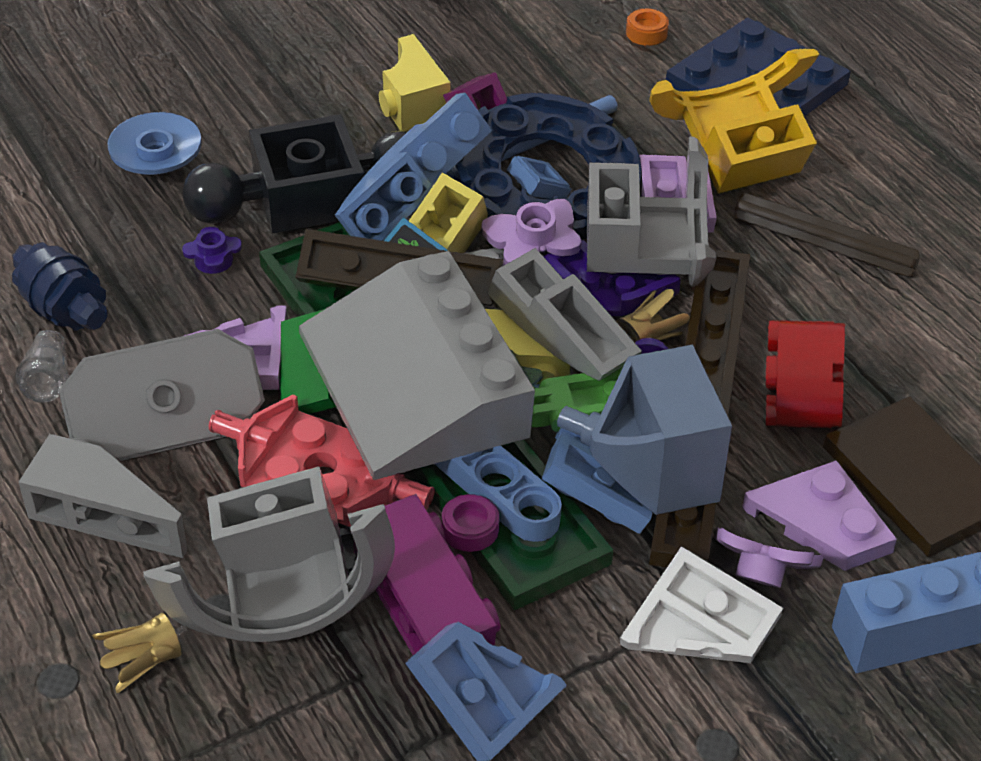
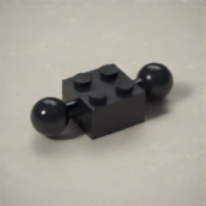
[182,114,407,233]

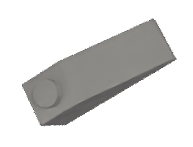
[18,434,188,558]

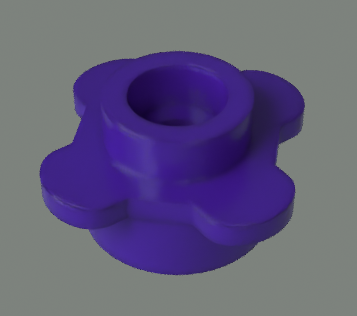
[182,227,242,274]

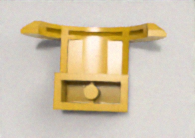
[649,49,819,193]

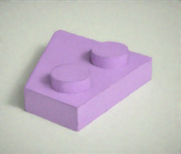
[742,461,897,571]

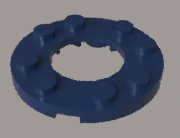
[453,93,641,240]

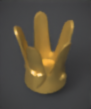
[616,289,690,343]
[92,613,188,693]

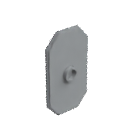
[59,329,265,461]

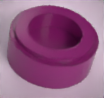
[442,494,499,552]

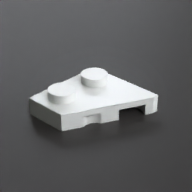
[620,547,783,663]

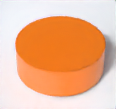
[626,8,669,46]

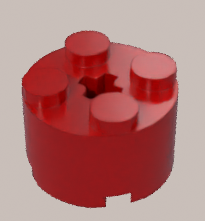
[766,320,845,428]

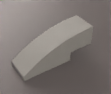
[487,248,641,381]

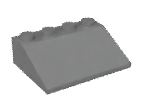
[299,251,535,480]

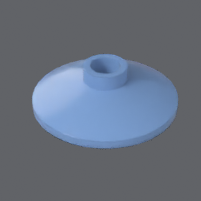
[108,112,202,175]

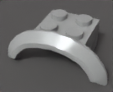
[587,137,716,286]

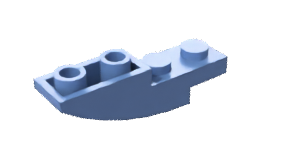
[335,93,492,241]

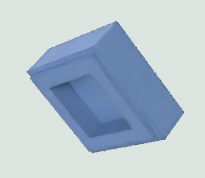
[507,156,572,200]

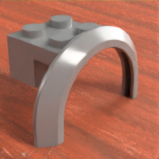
[143,466,395,642]

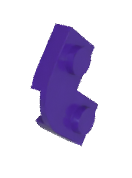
[543,240,681,316]

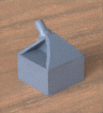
[557,345,732,515]

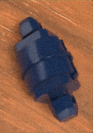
[12,242,108,331]

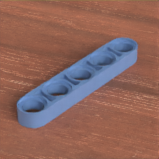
[435,445,562,542]

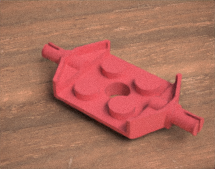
[209,394,435,527]

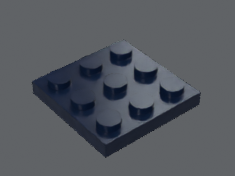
[666,17,851,116]

